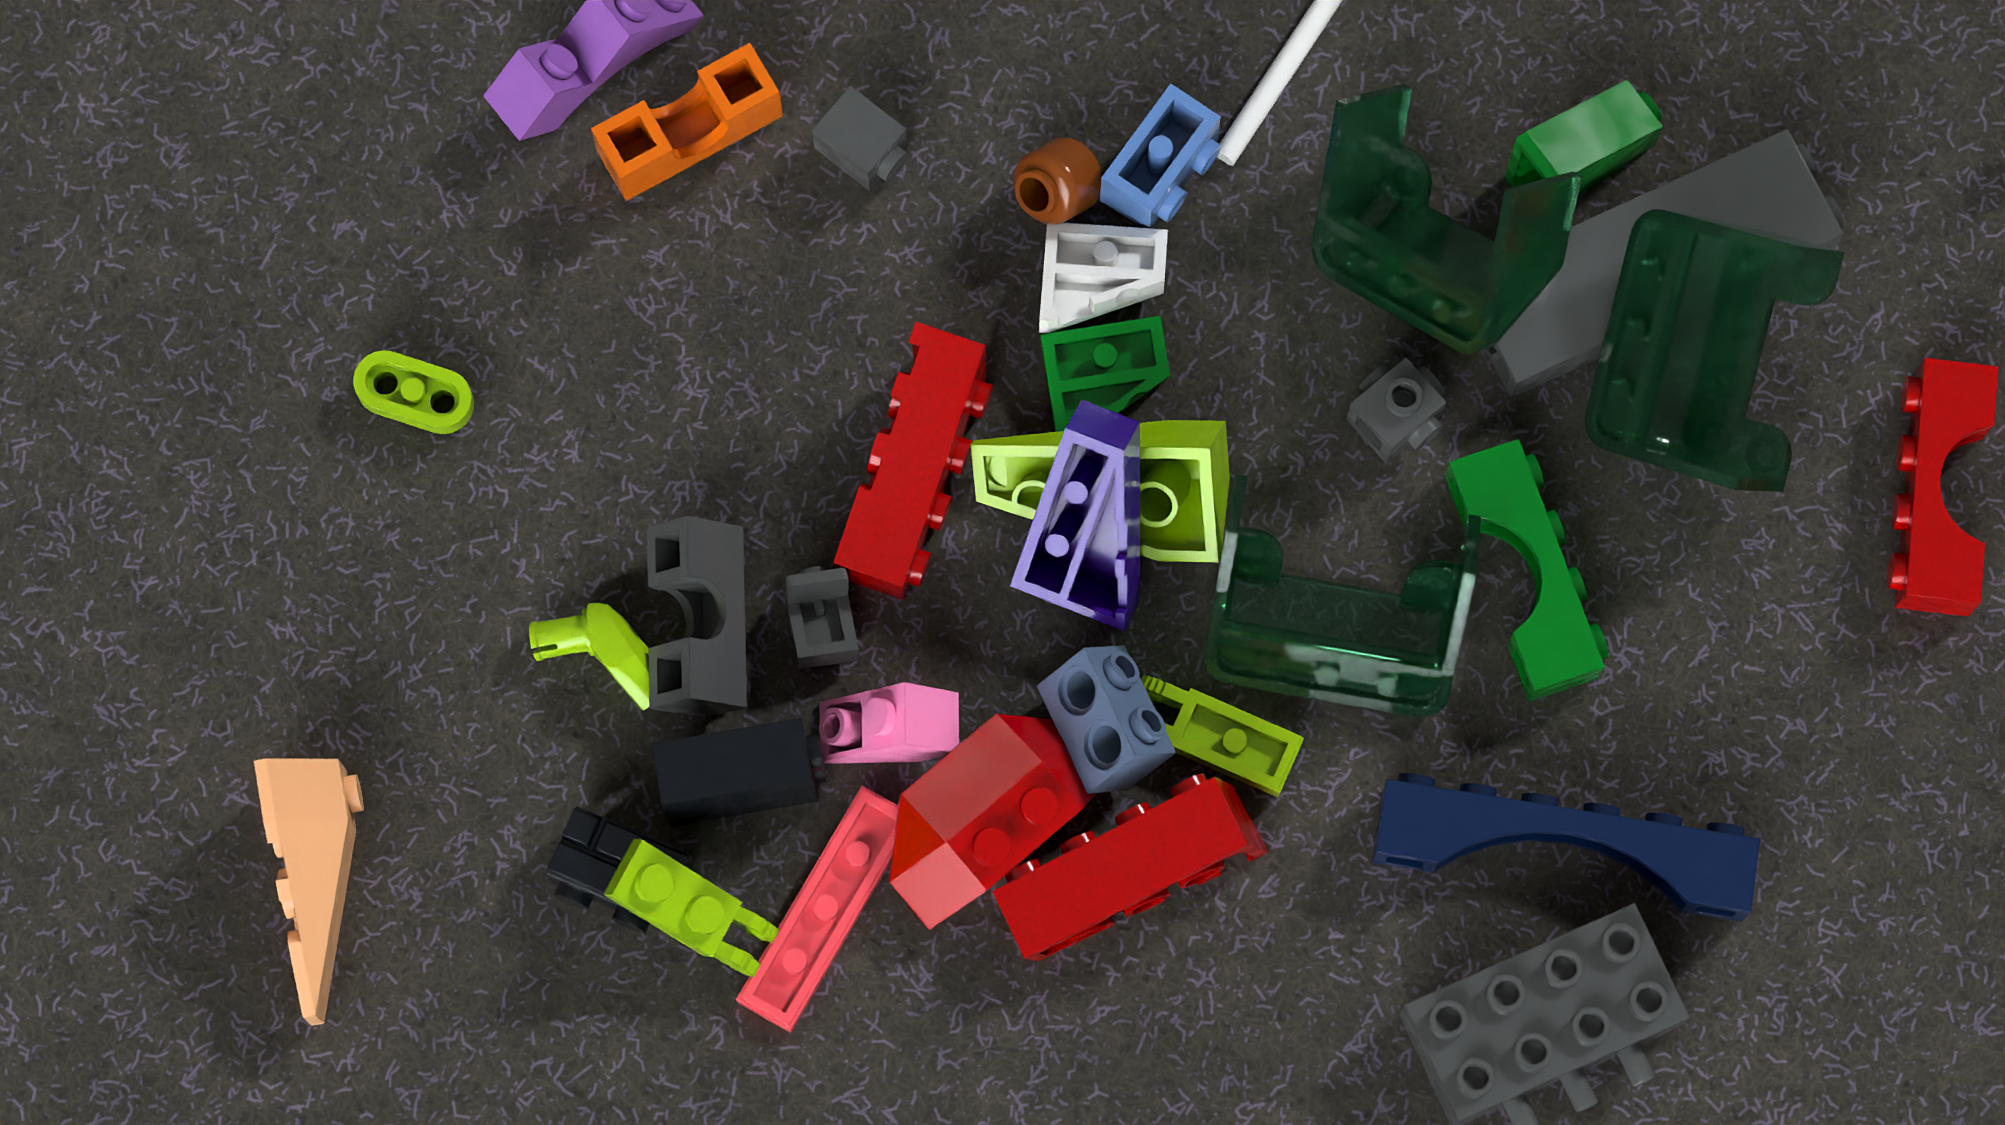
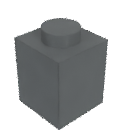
[812,85,909,191]

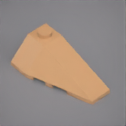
[254,758,364,1026]

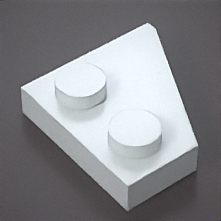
[1039,223,1168,333]

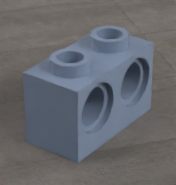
[1037,645,1176,794]

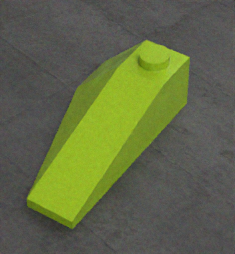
[971,420,1230,563]

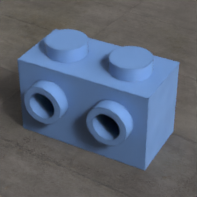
[1100,83,1222,229]

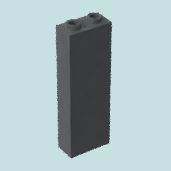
[1457,129,1844,398]

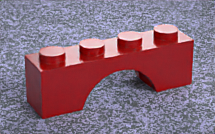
[1887,358,1999,617]

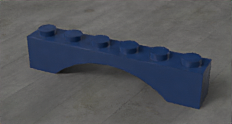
[1372,773,1760,922]

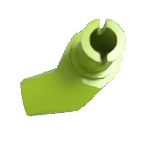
[529,603,649,710]

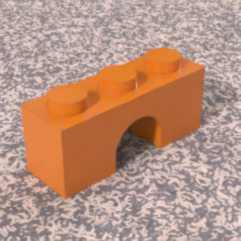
[591,43,783,201]

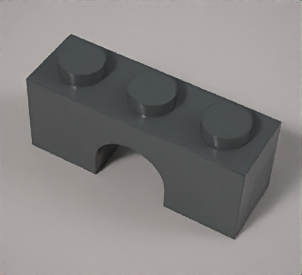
[647,516,747,717]

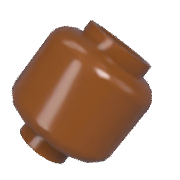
[1013,138,1102,225]

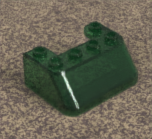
[1585,209,1845,492]

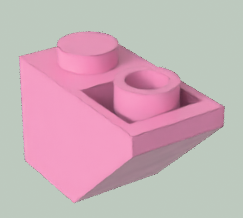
[819,682,959,764]

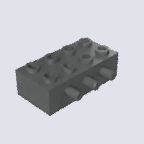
[1399,903,1690,1125]

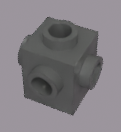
[1346,357,1447,464]

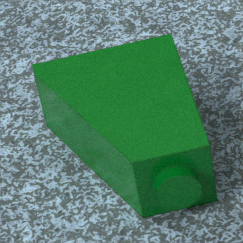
[1504,80,1663,223]

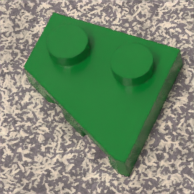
[1040,316,1170,432]

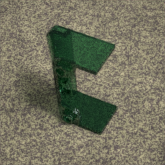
[1311,84,1582,354]
[1204,474,1481,717]

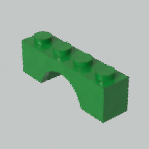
[1444,439,1609,702]

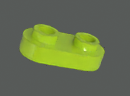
[353,350,474,434]

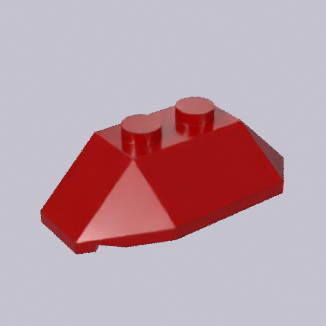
[888,714,1096,930]

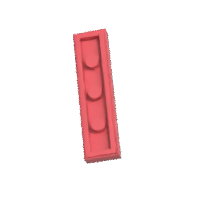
[736,785,898,1033]

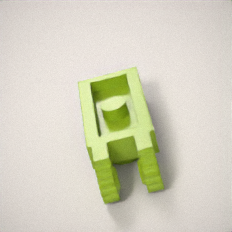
[1141,675,1304,798]
[604,839,779,977]

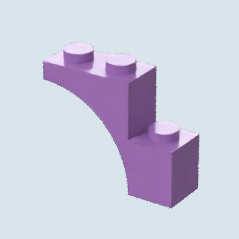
[483,0,704,141]

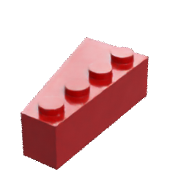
[833,321,994,600]
[992,774,1269,962]

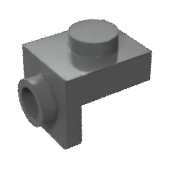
[785,566,859,670]

